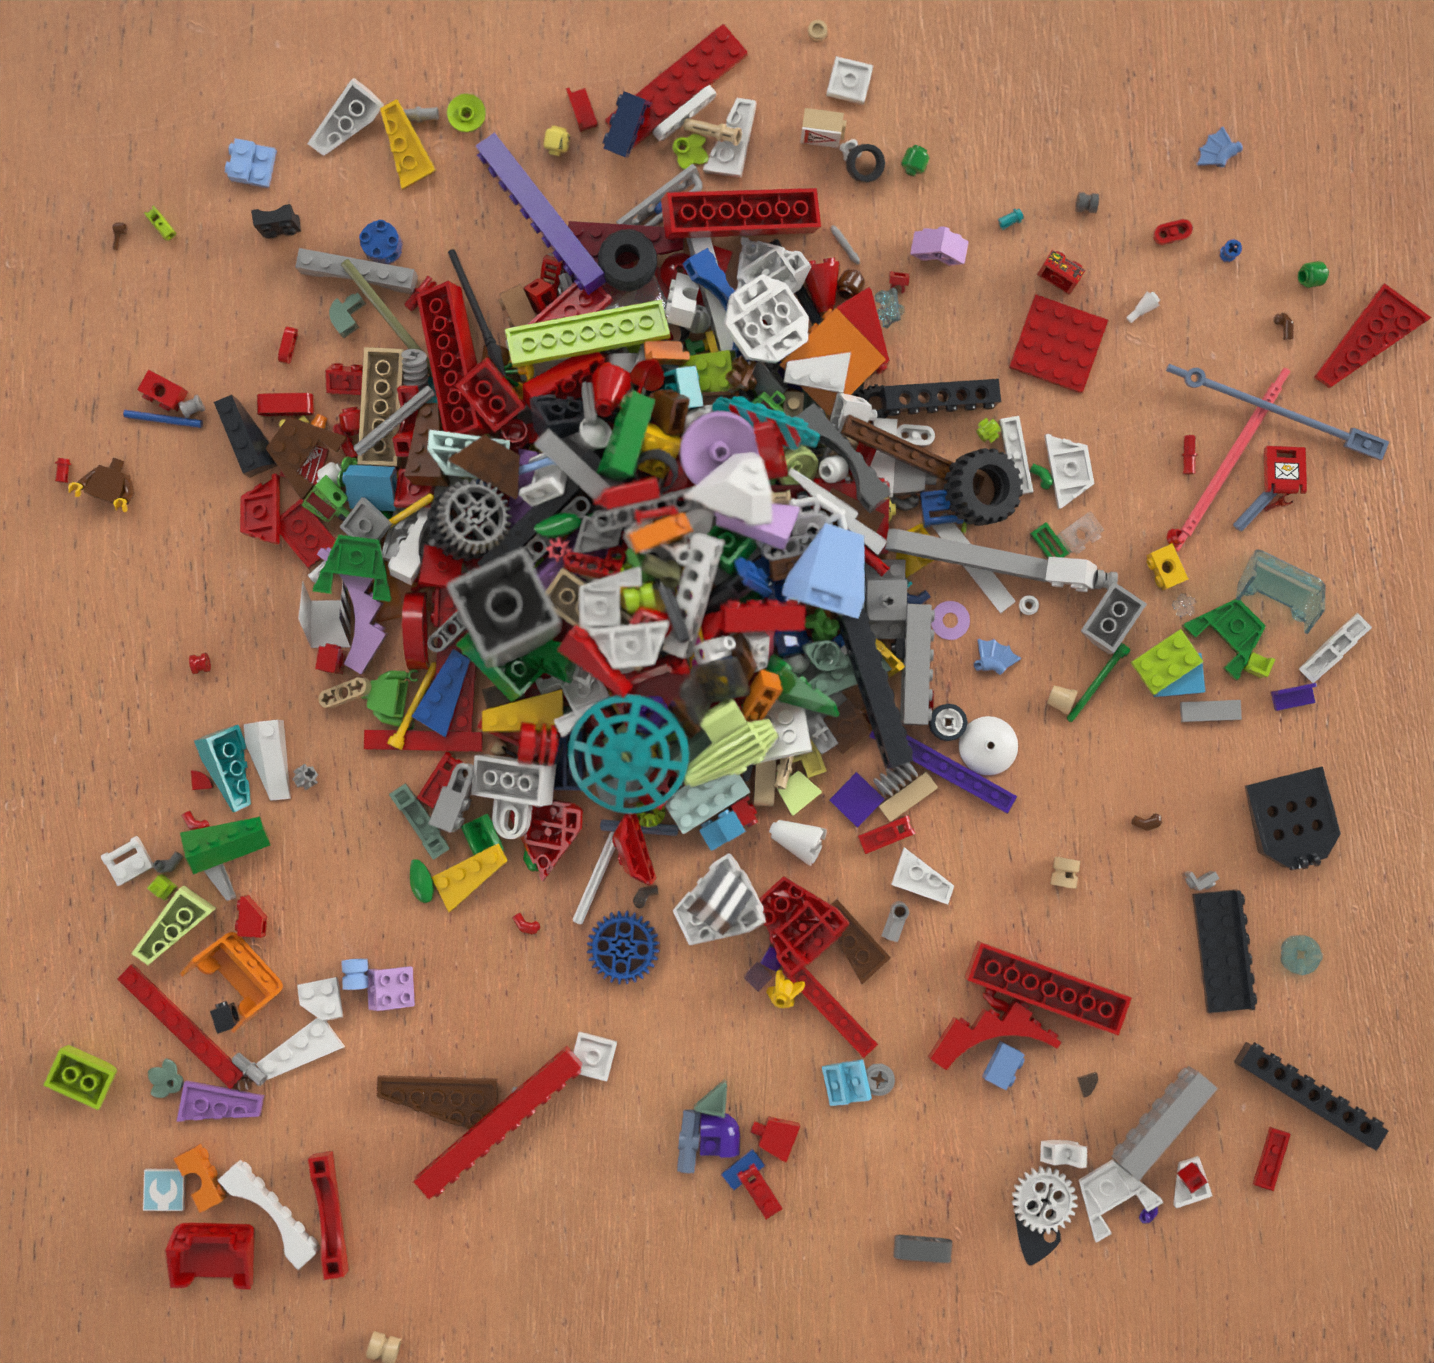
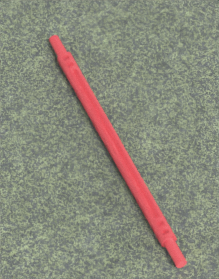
[1175,368,1291,552]

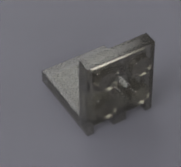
[679,656,750,725]

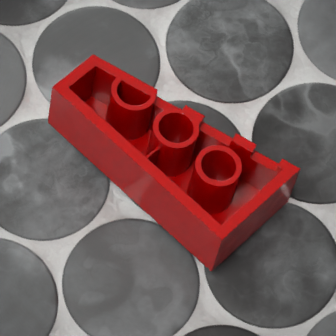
[522,352,604,409]

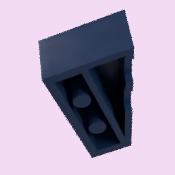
[603,91,652,158]
[553,728,587,791]

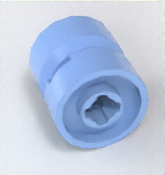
[342,959,369,990]

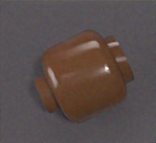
[837,269,865,299]

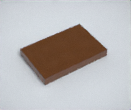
[820,488,885,548]

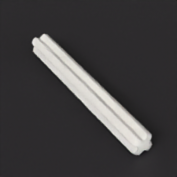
[573,832,616,924]

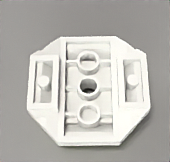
[723,274,809,363]

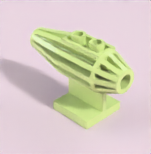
[683,697,779,787]

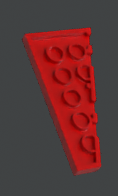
[1314,283,1432,388]

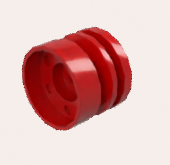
[517,722,558,766]

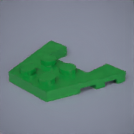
[312,535,392,602]
[1181,598,1266,681]

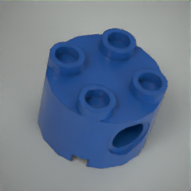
[359,219,403,265]

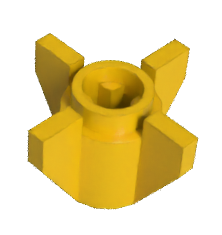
[766,970,805,1009]

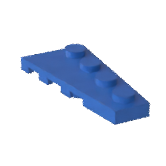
[412,649,471,737]

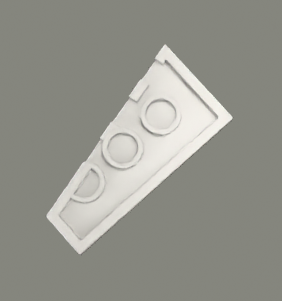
[256,1017,345,1080]

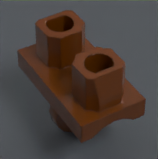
[725,356,757,394]

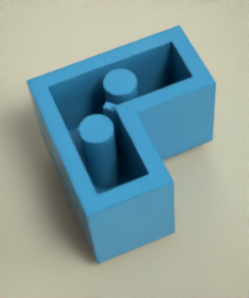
[699,809,746,851]

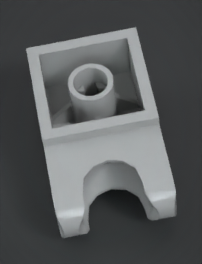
[429,763,474,832]

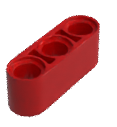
[257,393,314,416]
[754,420,788,480]

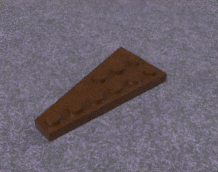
[377,1075,498,1129]

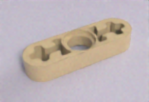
[319,677,371,708]

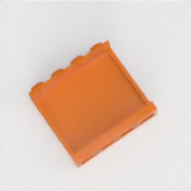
[779,308,886,416]

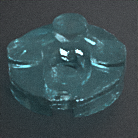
[1280,935,1323,975]

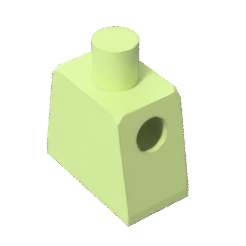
[776,771,822,816]

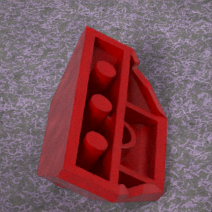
[612,805,657,886]

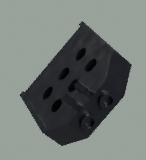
[1245,766,1341,870]

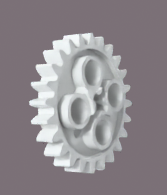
[1011,1166,1078,1234]

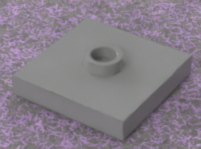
[340,497,392,540]

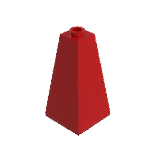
[836,287,890,376]

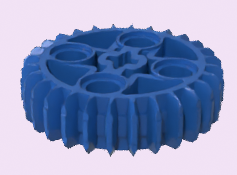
[587,910,660,984]

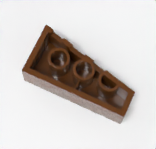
[404,403,450,487]

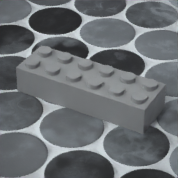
[900,604,935,726]
[1112,1066,1218,1181]

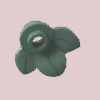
[148,1058,184,1098]

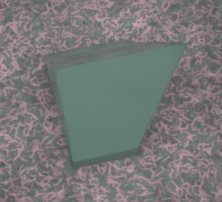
[694,1079,727,1118]

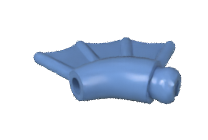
[1197,127,1243,168]
[974,639,1021,675]

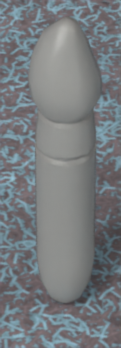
[831,225,860,265]

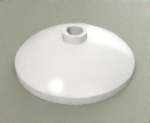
[959,716,1018,775]

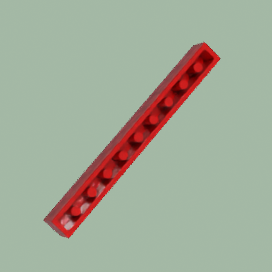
[413,1045,582,1200]

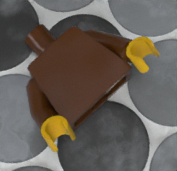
[68,458,135,512]

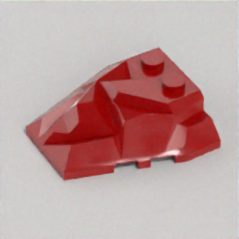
[759,876,850,977]

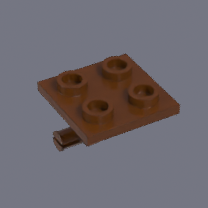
[651,698,702,748]

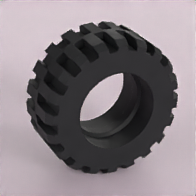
[944,448,1023,526]
[426,482,505,561]

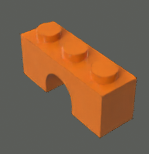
[174,1144,227,1213]

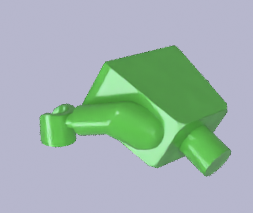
[361,670,419,731]

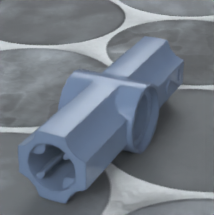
[677,1109,700,1173]

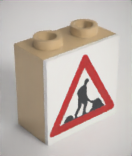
[800,108,847,148]

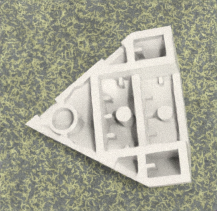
[735,237,811,293]
[683,452,772,526]

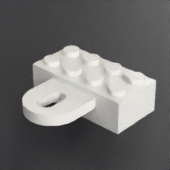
[471,754,556,839]

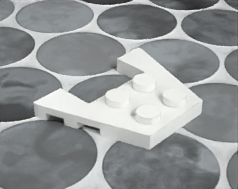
[579,567,641,631]
[535,676,610,737]
[1079,1159,1163,1243]

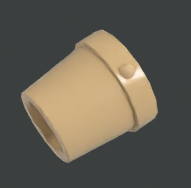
[1047,685,1077,715]

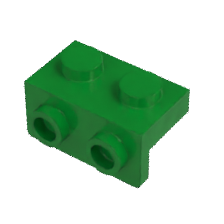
[461,814,504,855]

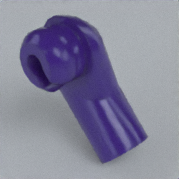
[1139,1207,1158,1224]

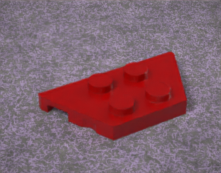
[240,473,280,545]

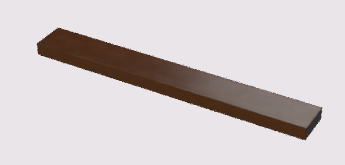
[840,414,985,496]

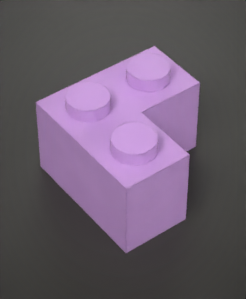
[910,227,968,266]

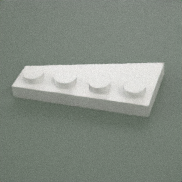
[703,98,757,178]

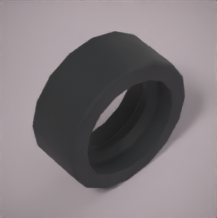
[846,144,885,182]

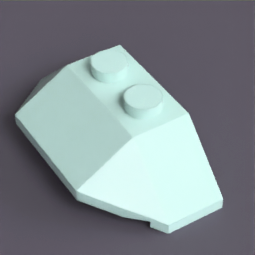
[428,430,510,479]

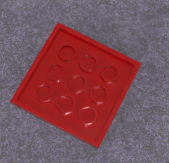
[1008,294,1108,394]

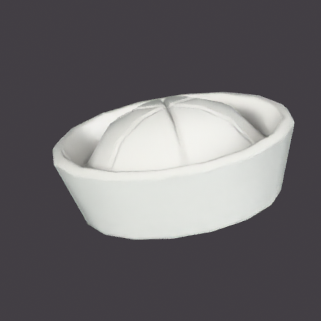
[579,418,612,450]

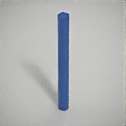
[123,410,203,428]

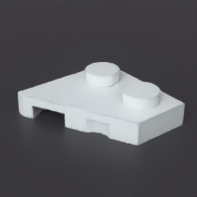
[1173,1156,1212,1208]

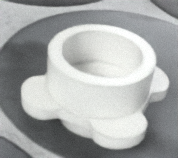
[839,139,862,161]

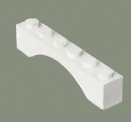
[388,475,464,585]
[217,1160,320,1270]

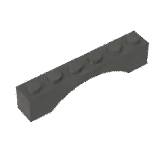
[796,403,891,513]

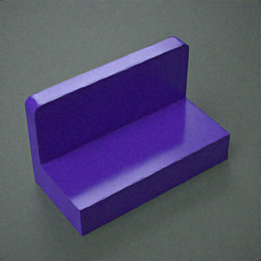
[1271,683,1317,711]

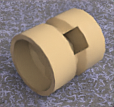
[1050,857,1081,889]
[366,1331,402,1363]

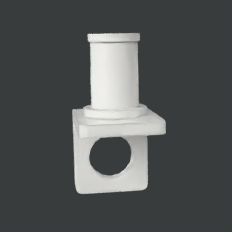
[692,636,735,666]

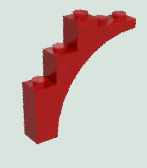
[928,1000,1062,1071]

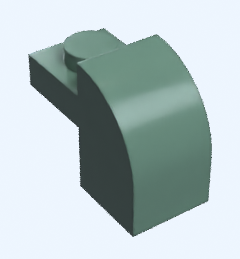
[329,293,366,338]

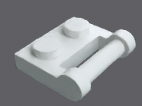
[101,836,153,886]

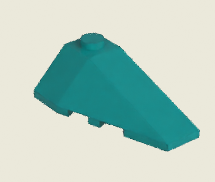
[194,725,251,812]

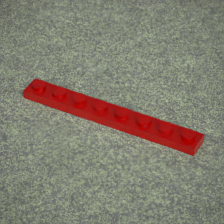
[117,964,244,1089]

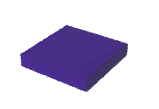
[829,772,885,828]

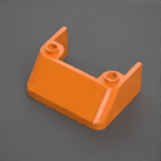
[180,932,283,1033]

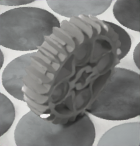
[436,479,512,554]

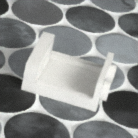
[519,453,567,507]

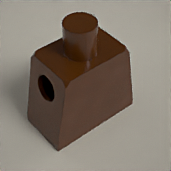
[649,389,690,435]

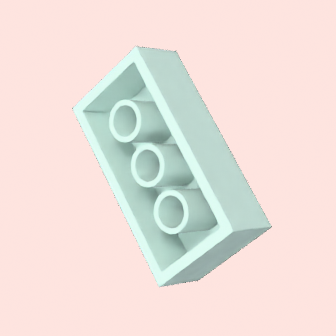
[665,773,750,834]

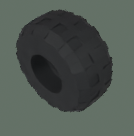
[598,229,657,292]

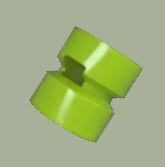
[623,583,657,615]

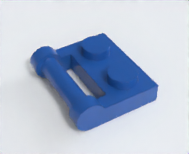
[920,490,963,528]

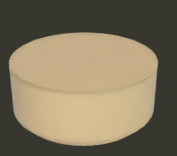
[808,20,827,42]

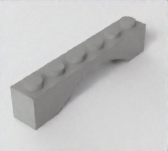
[295,248,418,294]

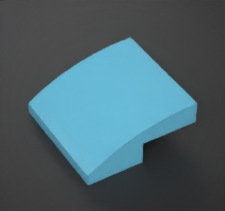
[822,1059,872,1106]

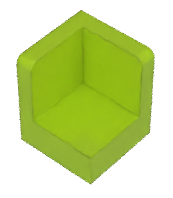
[1243,652,1275,678]

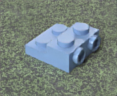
[225,138,277,188]

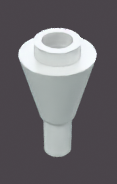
[1126,292,1160,323]

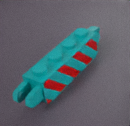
[712,396,820,450]

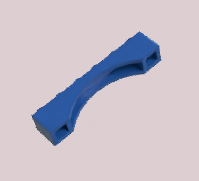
[682,248,750,362]

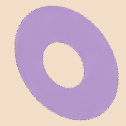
[931,601,970,640]

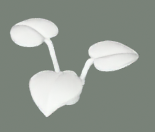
[624,508,714,594]

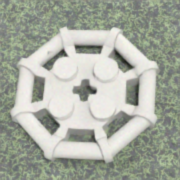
[785,494,848,552]

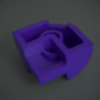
[700,1113,740,1158]

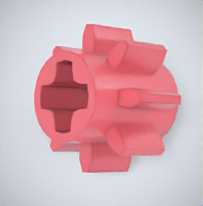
[546,536,572,562]

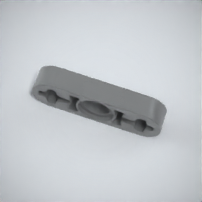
[761,533,815,560]

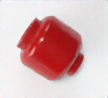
[339,406,361,436]

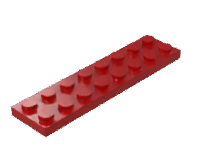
[605,23,748,149]
[435,573,476,732]

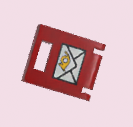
[1264,446,1307,494]

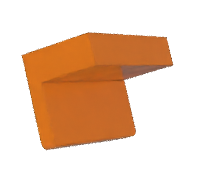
[644,340,690,366]

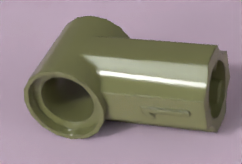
[641,554,682,588]

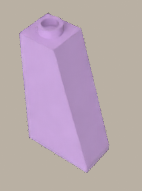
[714,503,800,550]

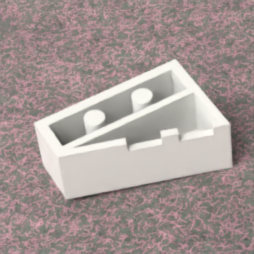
[783,352,851,393]

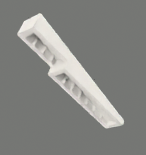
[788,467,887,555]

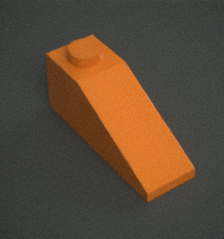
[627,512,693,553]
[741,669,782,722]

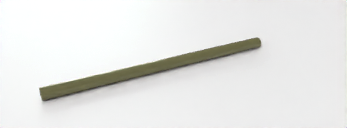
[341,259,433,379]

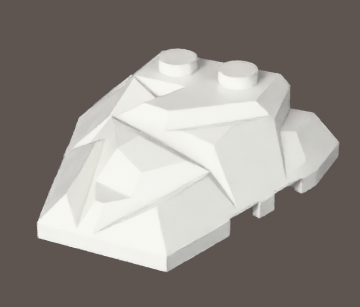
[673,853,765,945]

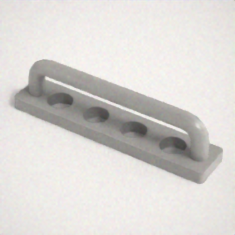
[616,164,703,226]

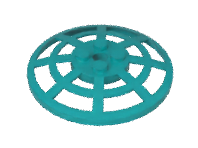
[568,694,689,813]

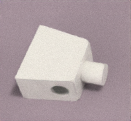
[830,392,877,435]

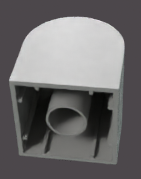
[447,548,561,668]

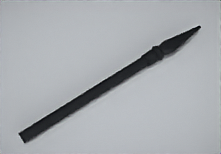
[448,249,506,377]

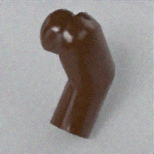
[1131,813,1162,831]

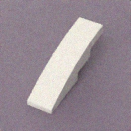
[1299,613,1372,683]

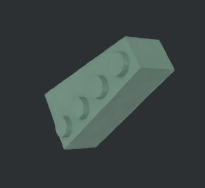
[808,653,892,697]

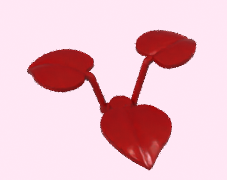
[581,359,664,426]

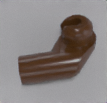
[1274,312,1294,340]

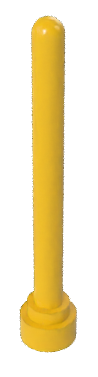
[389,494,434,529]
[387,662,436,750]

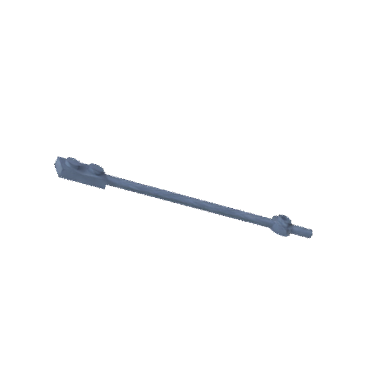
[1166,364,1389,460]

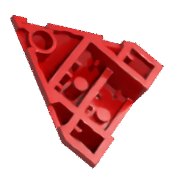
[510,799,583,882]

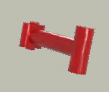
[634,505,678,524]

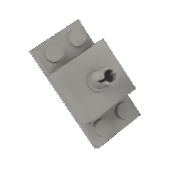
[864,559,907,639]

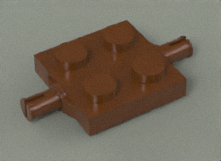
[823,699,872,754]

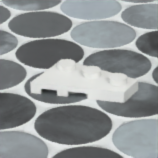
[891,847,954,904]

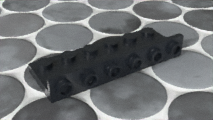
[1192,889,1257,1013]

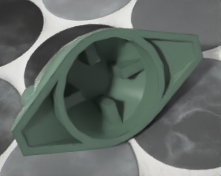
[802,641,850,671]

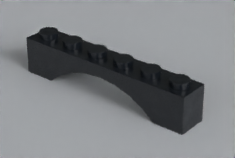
[659,571,753,657]

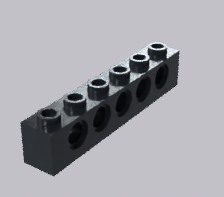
[880,379,1001,416]

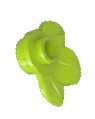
[673,134,709,170]

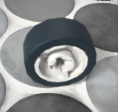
[929,703,968,741]

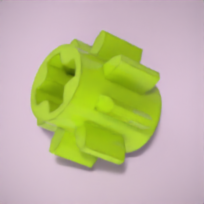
[976,418,1001,443]

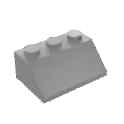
[1081,582,1147,654]

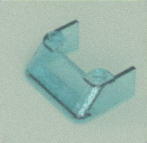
[1236,549,1326,634]

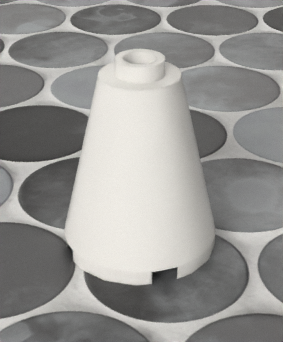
[769,820,827,866]

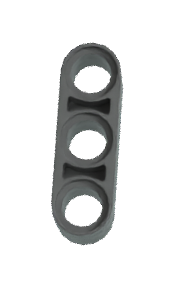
[893,1235,953,1263]

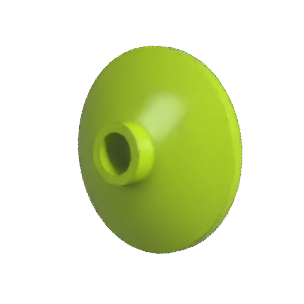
[447,94,486,132]

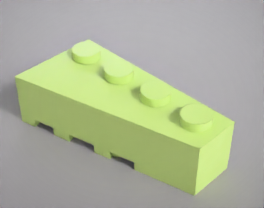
[131,886,216,965]

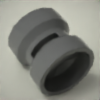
[1076,192,1099,213]

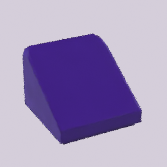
[760,945,781,972]

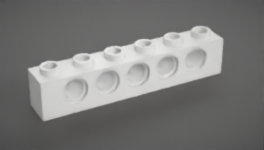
[662,534,724,658]

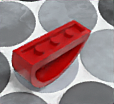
[402,592,429,670]

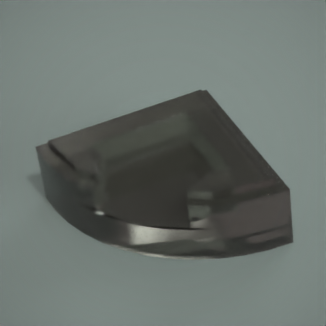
[1077,1072,1098,1098]

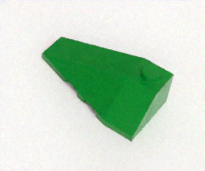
[766,654,840,717]

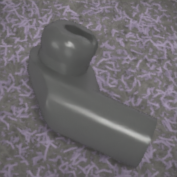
[153,851,183,873]

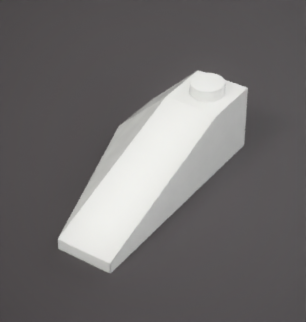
[308,78,384,156]
[244,720,291,801]

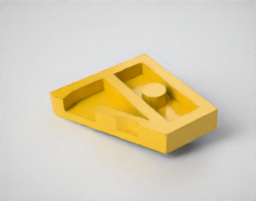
[875,638,905,678]

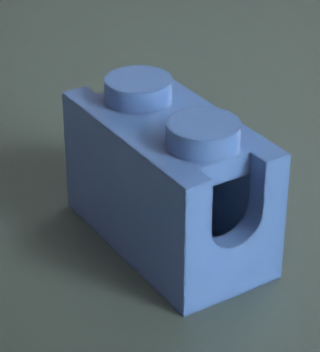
[982,1041,1025,1090]

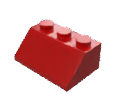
[455,357,526,432]

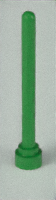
[1067,642,1131,722]

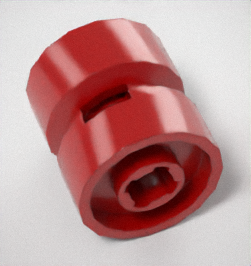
[502,419,527,453]

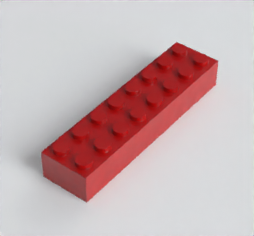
[661,188,821,239]
[416,281,491,437]
[964,940,1132,1036]

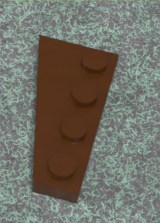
[831,899,891,984]

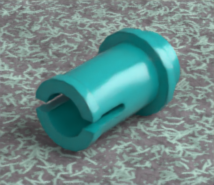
[998,209,1024,230]

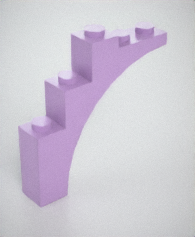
[317,547,388,674]

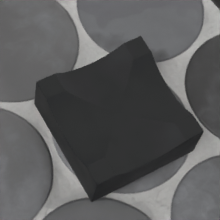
[251,204,301,239]

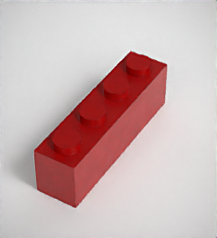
[720,599,805,632]

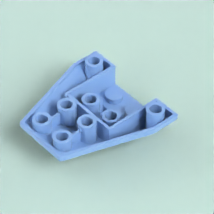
[781,523,865,618]

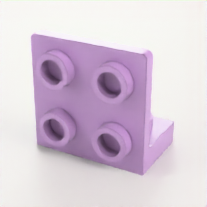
[367,966,415,1011]

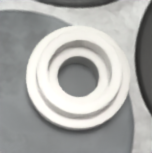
[1019,595,1039,615]

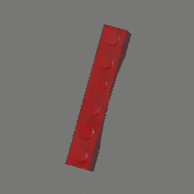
[308,1151,349,1280]

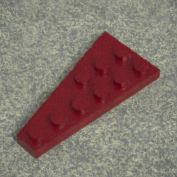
[563,221,685,277]

